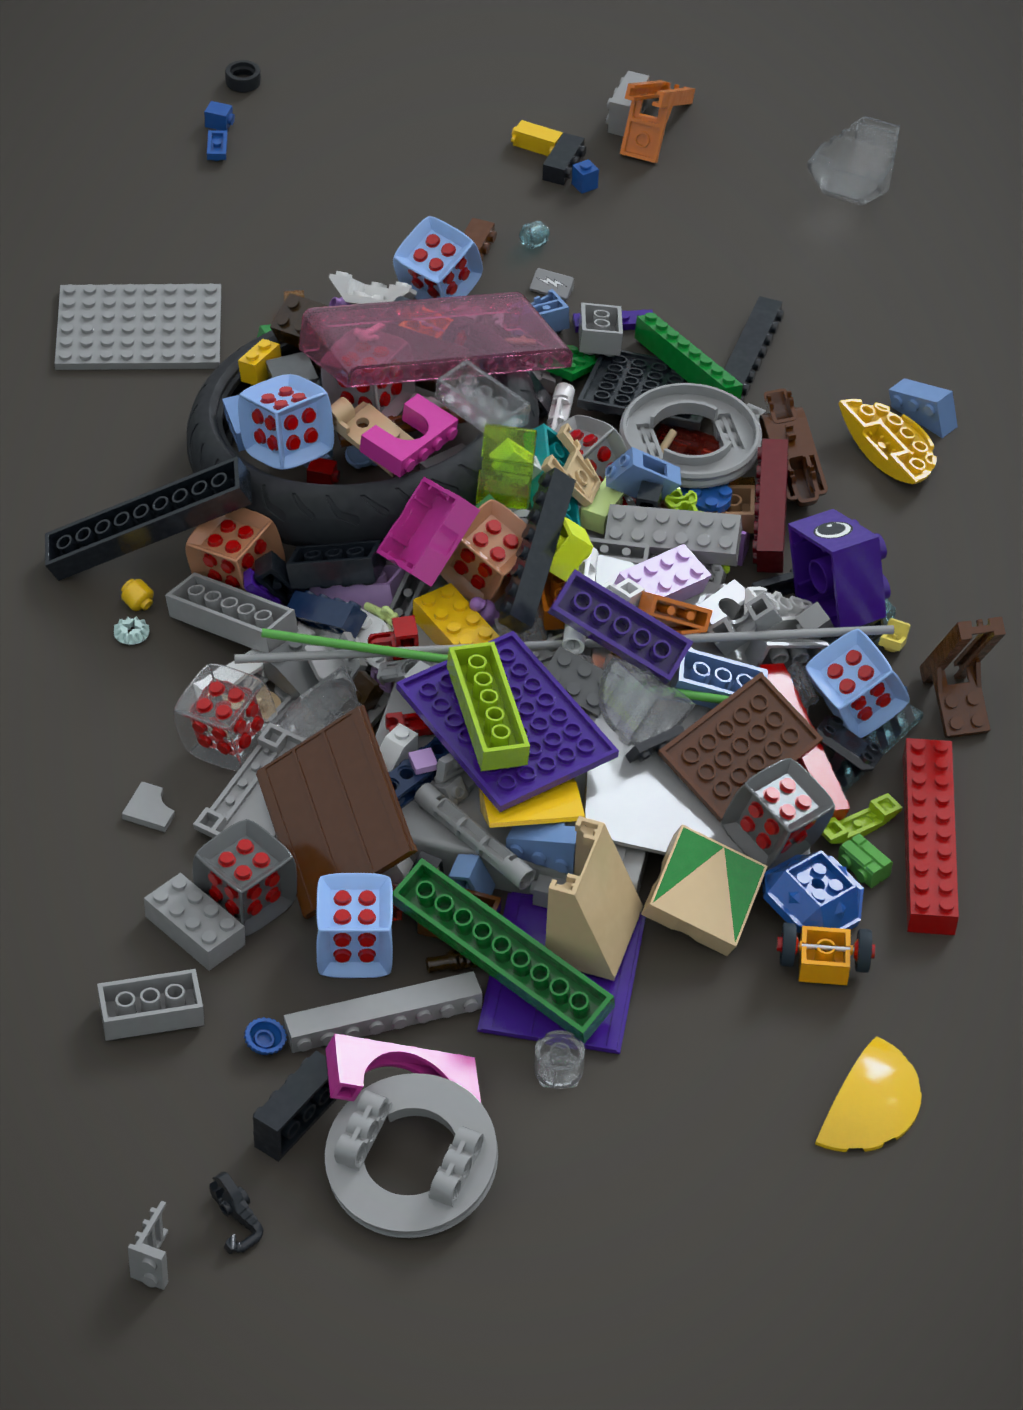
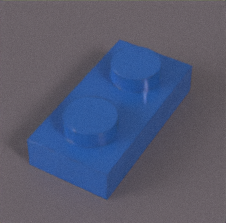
[207,130,228,161]

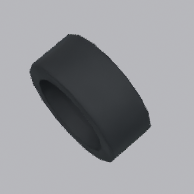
[225,60,261,92]

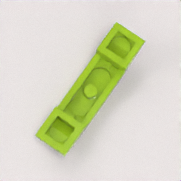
[822,793,903,844]

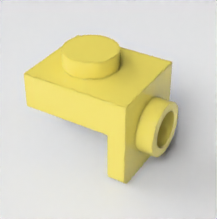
[878,618,911,652]

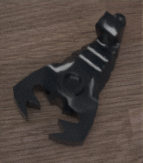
[209,1172,264,1254]

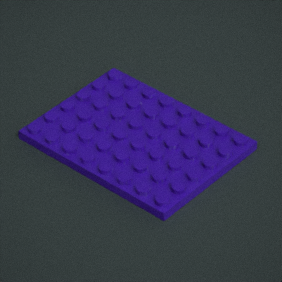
[396,631,619,812]

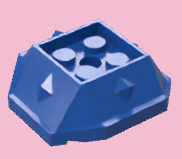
[762,850,864,934]

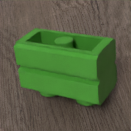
[838,834,893,888]

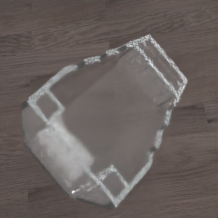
[807,116,900,206]

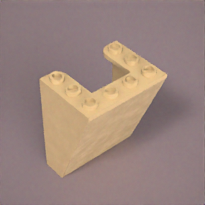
[545,816,643,981]

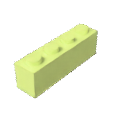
[579,476,628,534]

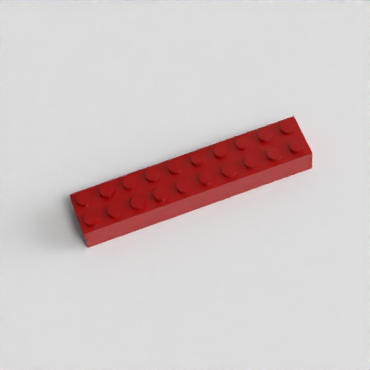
[903,738,959,935]

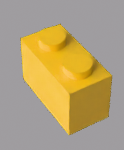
[238,339,282,385]

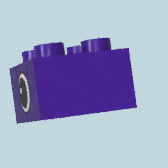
[788,509,891,628]

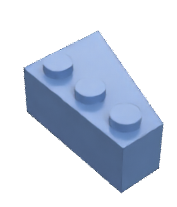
[505,289,570,342]
[889,378,958,438]

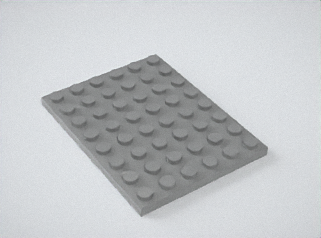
[55,283,221,370]

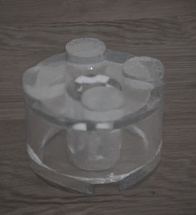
[534,1030,585,1089]

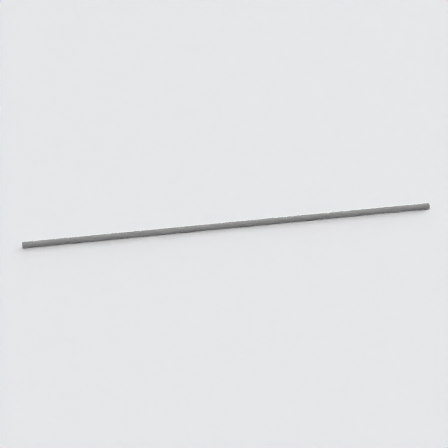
[234,625,894,664]

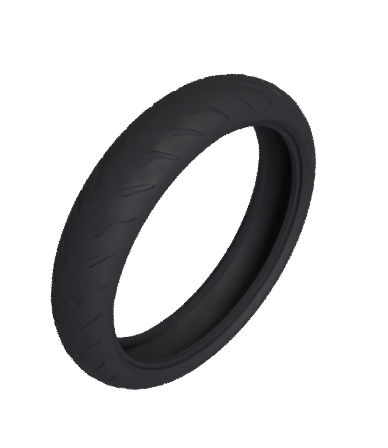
[187,307,539,547]

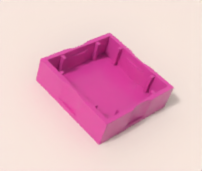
[376,477,480,587]

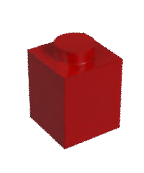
[307,458,340,485]

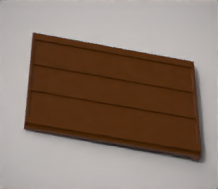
[256,705,418,919]

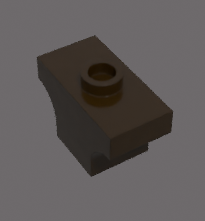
[338,670,384,714]

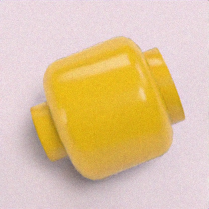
[121,579,154,611]

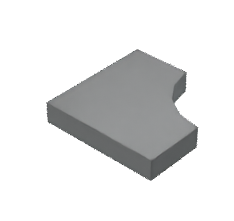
[122,782,175,832]

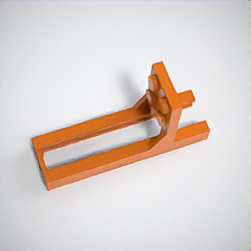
[620,80,695,163]

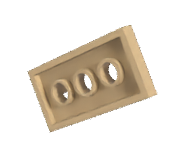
[331,397,415,477]

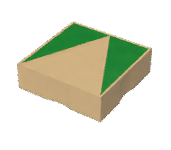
[641,824,768,956]

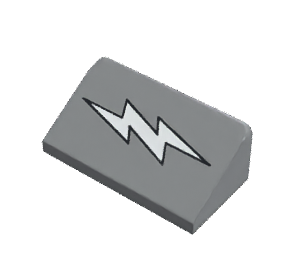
[530,268,574,301]

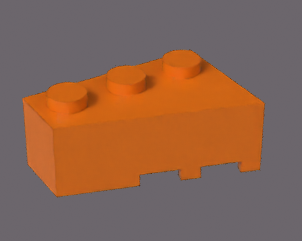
[638,591,713,635]

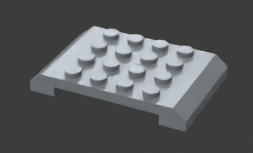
[193,722,306,839]

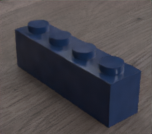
[287,590,367,638]

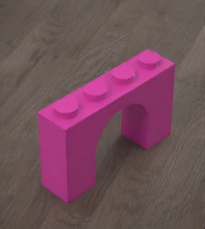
[359,394,458,477]

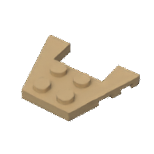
[541,423,601,507]

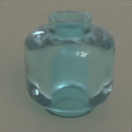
[519,221,550,249]

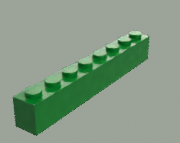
[634,313,743,400]

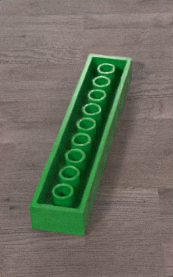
[393,858,615,1044]

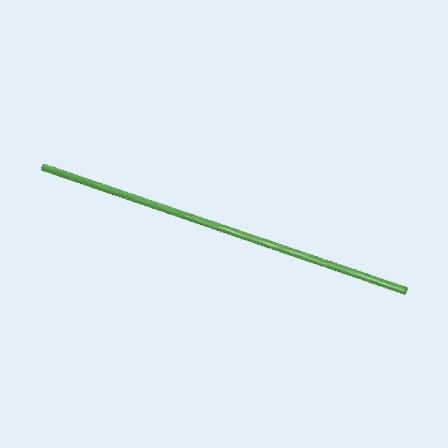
[261,628,729,704]

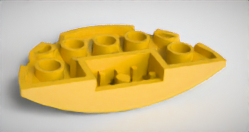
[839,399,937,484]
[815,1036,922,1152]

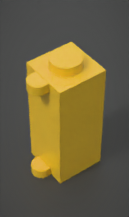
[511,120,563,156]

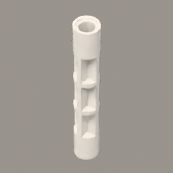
[547,382,575,430]
[562,547,599,655]

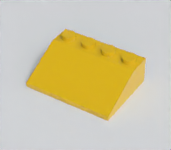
[479,778,585,828]

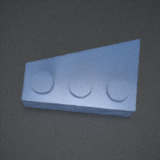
[506,822,577,874]

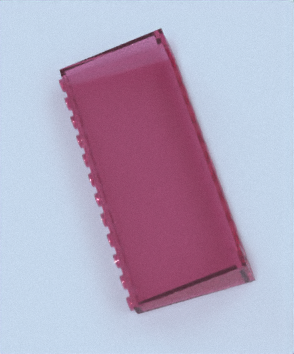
[299,292,573,388]

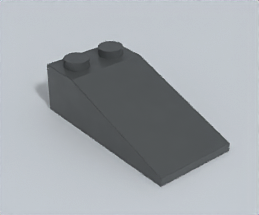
[263,641,349,723]

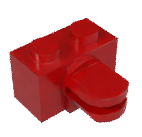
[367,615,419,661]

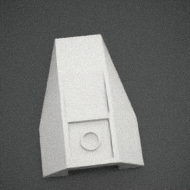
[329,271,417,307]

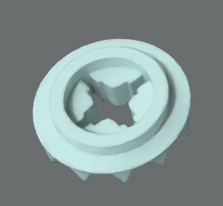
[114,616,149,645]

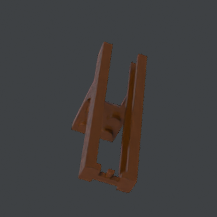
[919,616,1006,738]

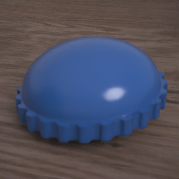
[244,1017,287,1055]

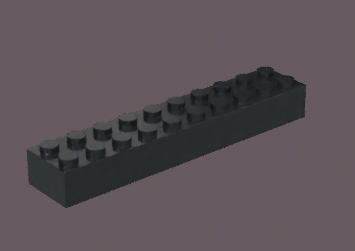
[45,456,252,581]

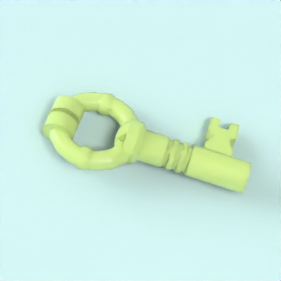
[364,602,399,628]

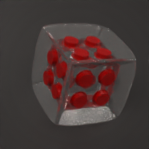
[174,664,278,771]

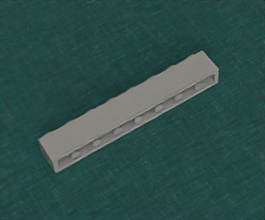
[284,971,482,1053]

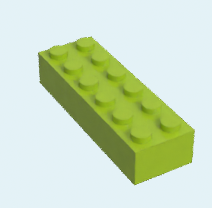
[447,641,530,771]

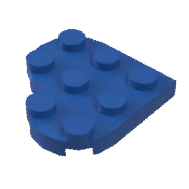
[679,483,732,513]

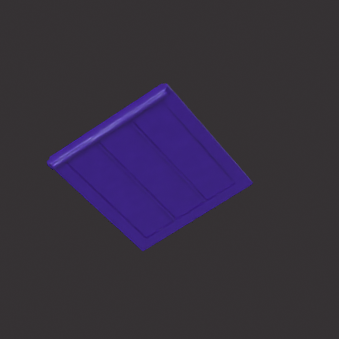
[477,892,646,1054]

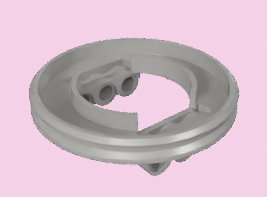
[619,383,762,488]
[325,1073,498,1238]

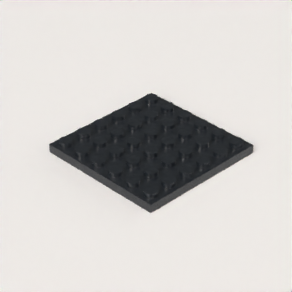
[577,350,705,431]

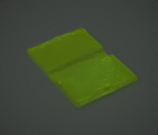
[476,423,537,510]

